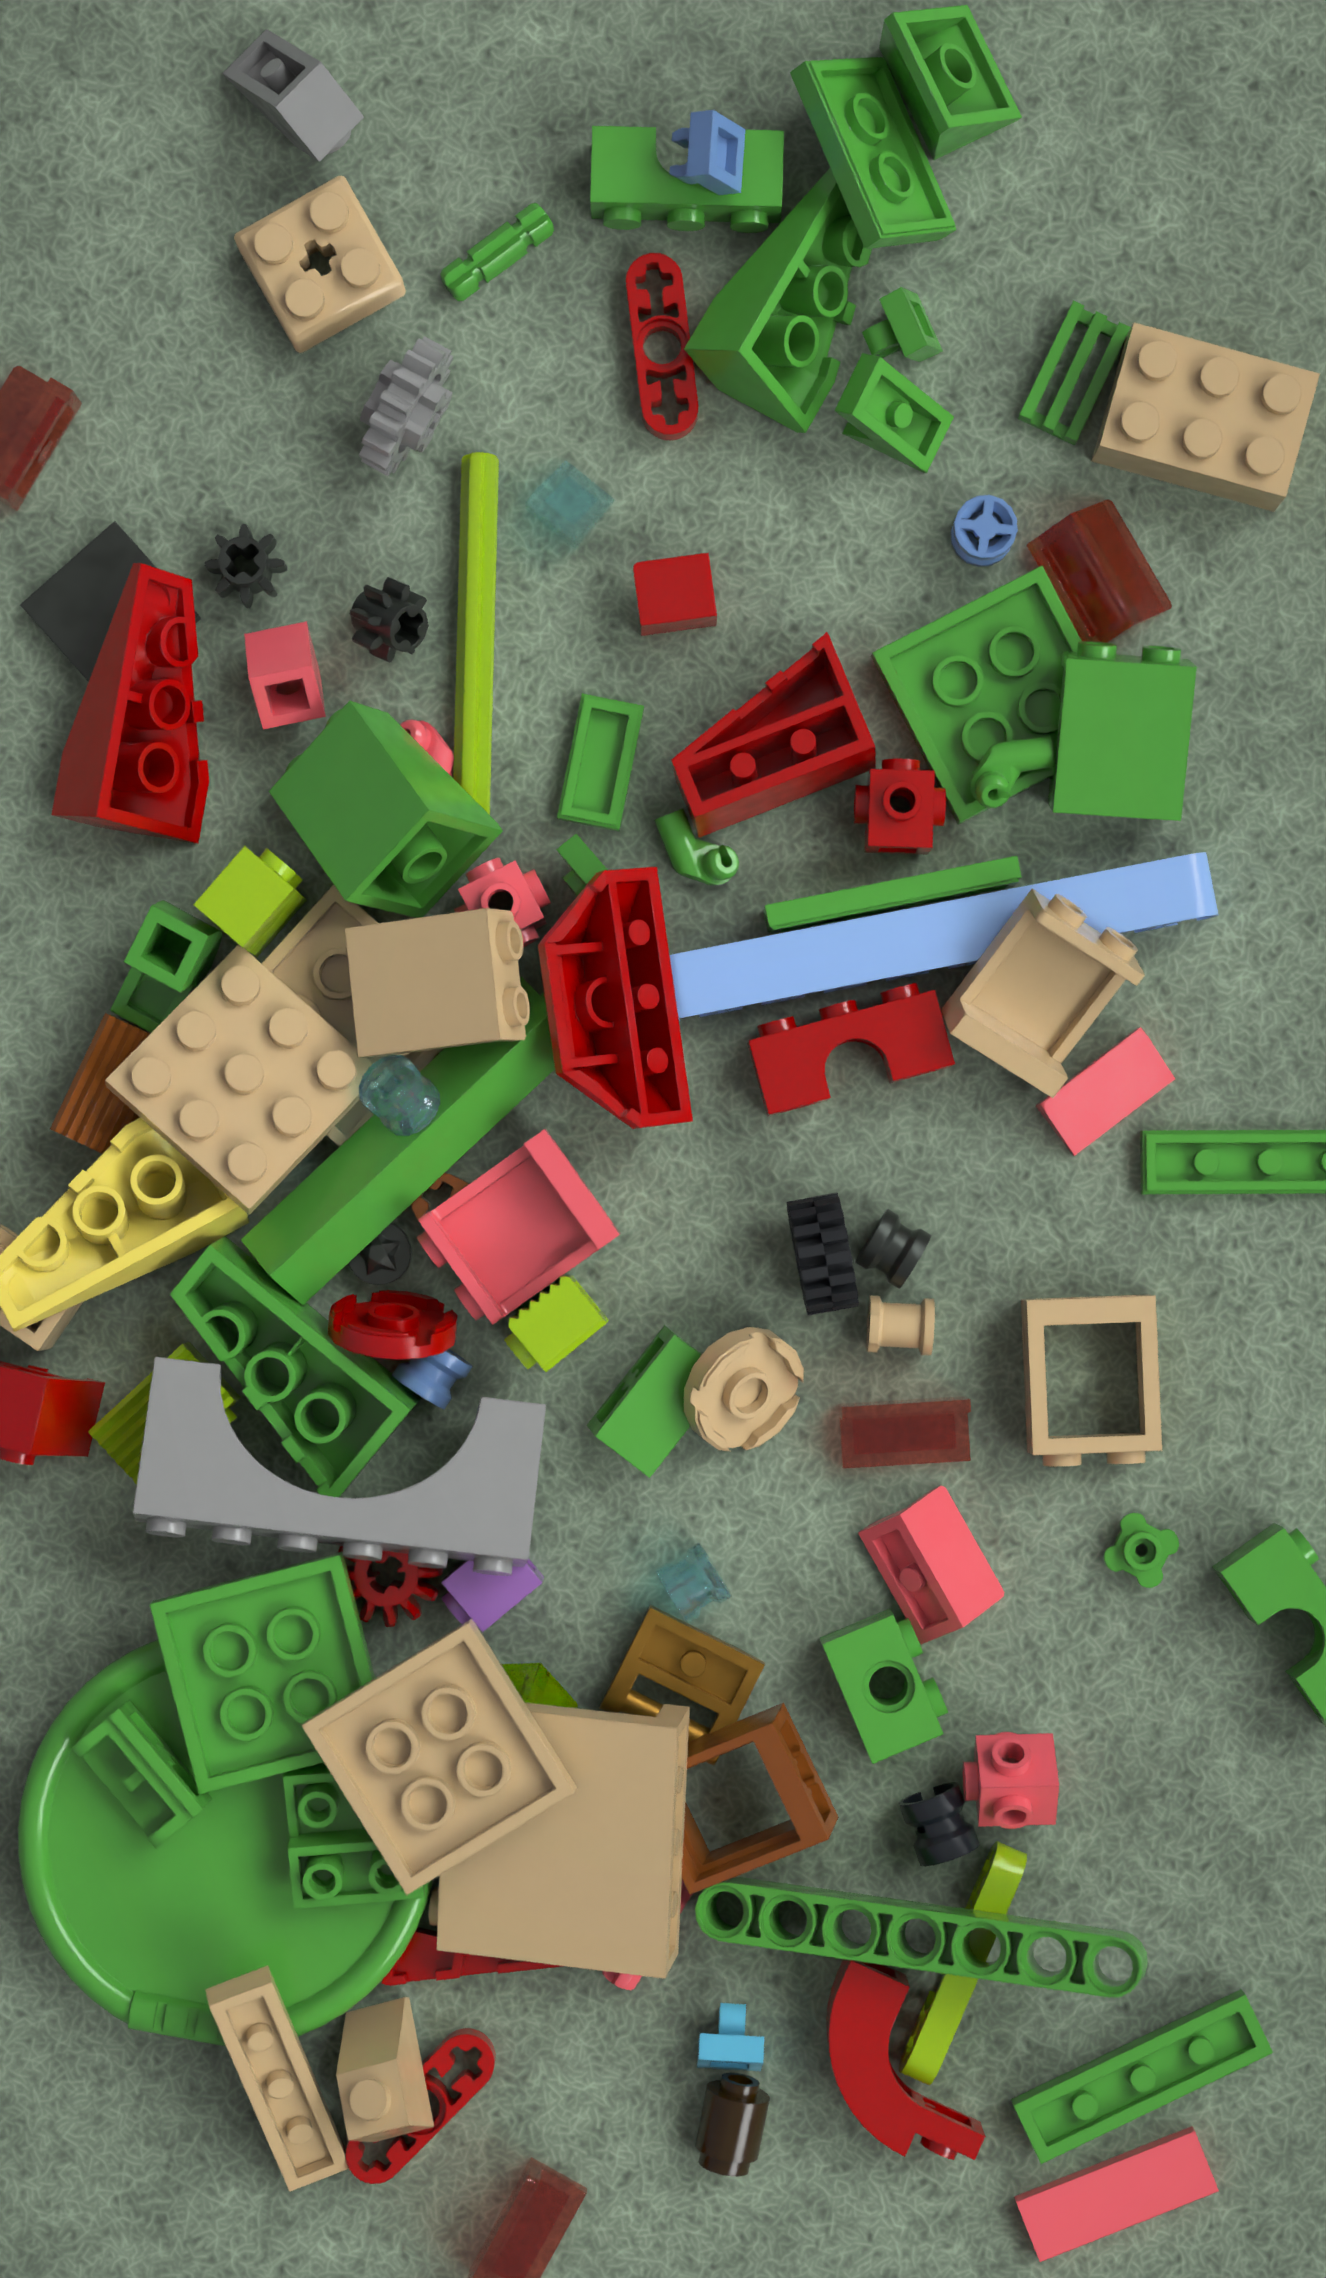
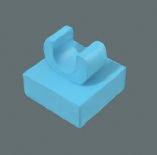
[697,2003,764,2071]

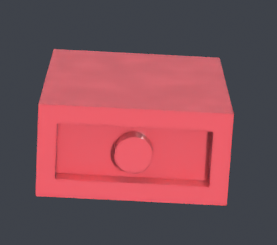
[417,1129,621,1325]

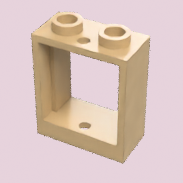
[1021,1294,1162,1467]

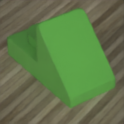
[834,353,954,473]

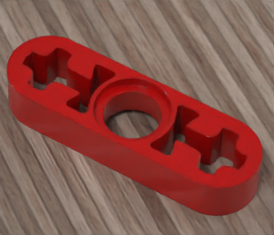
[626,253,698,441]
[346,2028,496,2184]

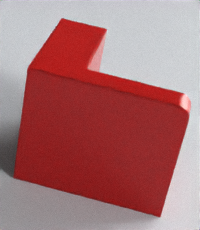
[633,553,717,636]

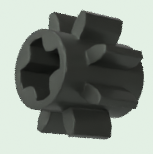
[205,524,287,608]
[349,577,429,662]

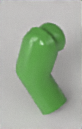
[970,736,1054,808]
[654,808,739,885]

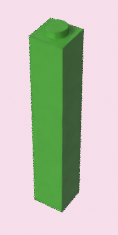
[241,976,555,1305]

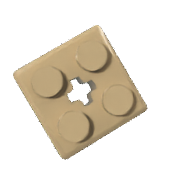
[234,176,406,353]

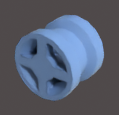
[951,495,1018,567]
[392,1349,473,1409]

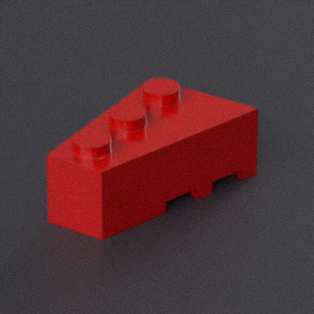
[671,631,876,838]
[0,1361,105,1465]

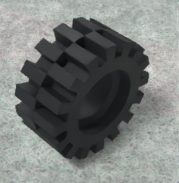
[786,1193,859,1316]

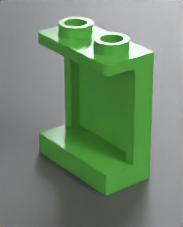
[1048,641,1197,821]

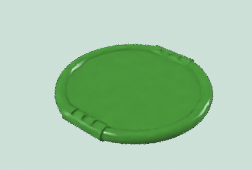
[18,1639,433,2046]

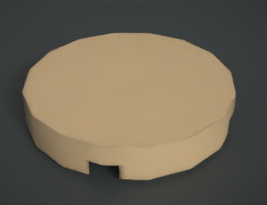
[684,1327,804,1452]

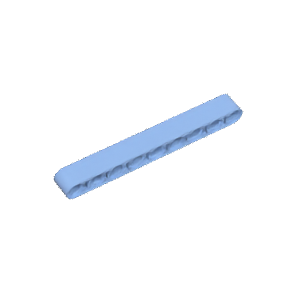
[670,852,1219,1021]

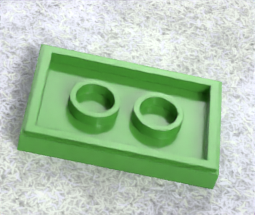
[790,57,957,249]

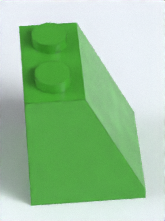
[269,700,503,918]

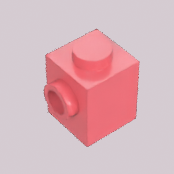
[244,621,326,730]

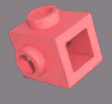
[454,857,551,948]
[962,1732,1059,1829]

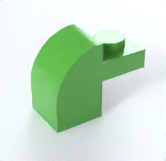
[110,900,222,1033]

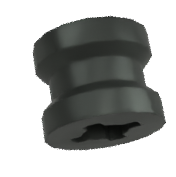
[855,1209,932,1289]

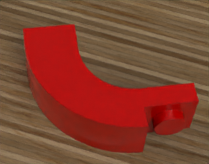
[826,1959,985,2160]

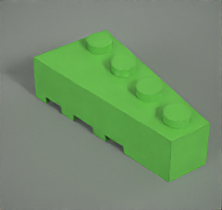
[170,1236,421,1498]

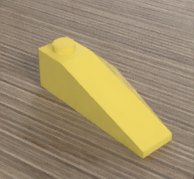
[0,1118,249,1332]

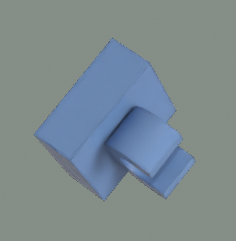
[669,110,745,195]

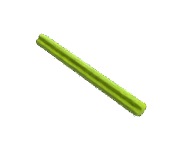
[453,452,499,815]

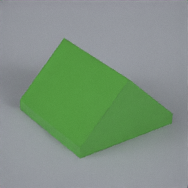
[879,5,1022,160]

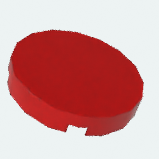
[328,1290,458,1360]

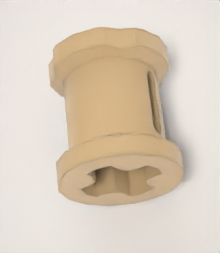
[866,1296,935,1355]

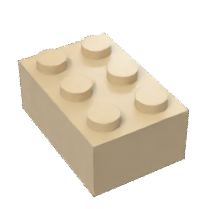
[1091,322,1320,512]

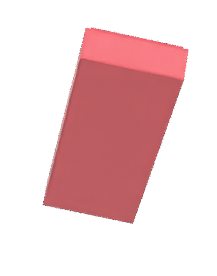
[1014,2126,1219,2262]

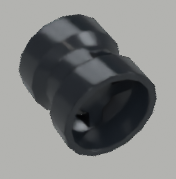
[898,1782,980,1867]

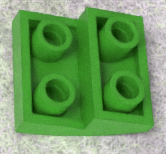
[283,1763,425,1909]

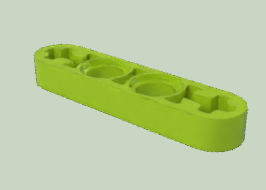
[899,1841,1027,2086]

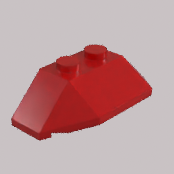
[538,867,693,1129]

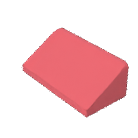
[1036,1027,1175,1156]

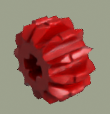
[338,1546,444,1627]

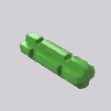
[440,203,554,301]

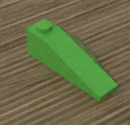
[684,168,872,433]

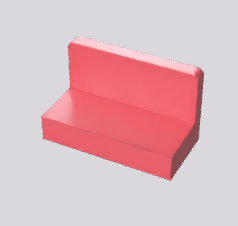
[858,1486,1004,1644]

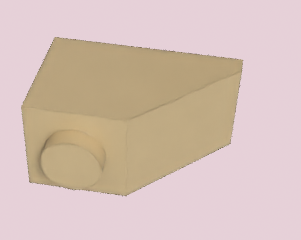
[336,1997,434,2142]

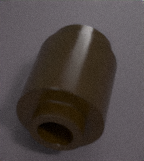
[695,2072,770,2177]

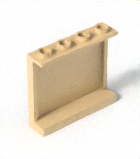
[429,1703,690,1979]

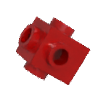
[854,758,946,855]

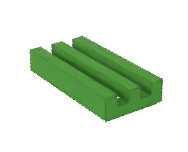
[1018,300,1131,446]

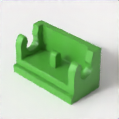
[587,1325,702,1478]
[71,1700,212,1849]

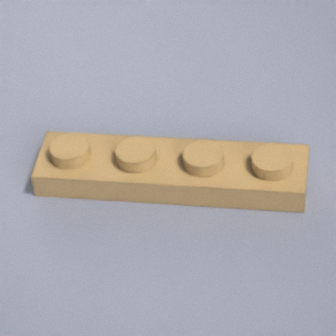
[205,1965,349,2192]

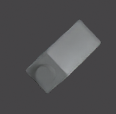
[222,29,364,162]

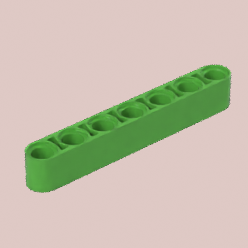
[695,1877,1148,1998]

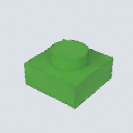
[556,834,607,897]

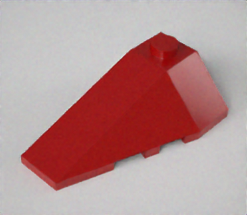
[51,563,209,844]

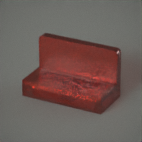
[0,366,82,511]
[1027,499,1172,643]
[838,1396,971,1469]
[468,2157,587,2278]

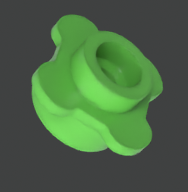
[1104,1512,1179,1588]

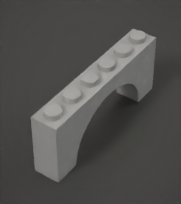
[133,1357,546,1576]

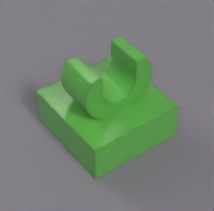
[862,287,943,362]

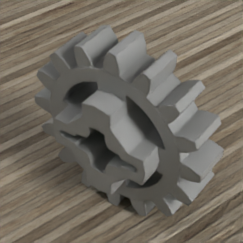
[359,336,453,476]

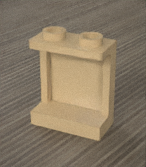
[941,889,1145,1098]
[345,908,530,1058]

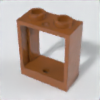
[682,1702,839,1894]

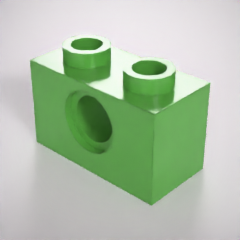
[820,1608,948,1764]

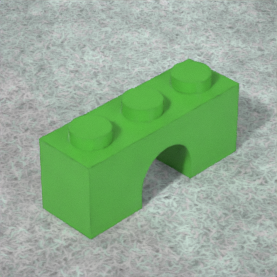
[590,126,784,233]
[1212,1523,1326,1726]

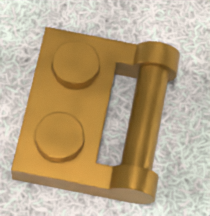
[599,1605,765,1766]

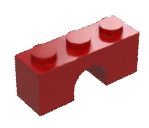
[747,983,955,1117]

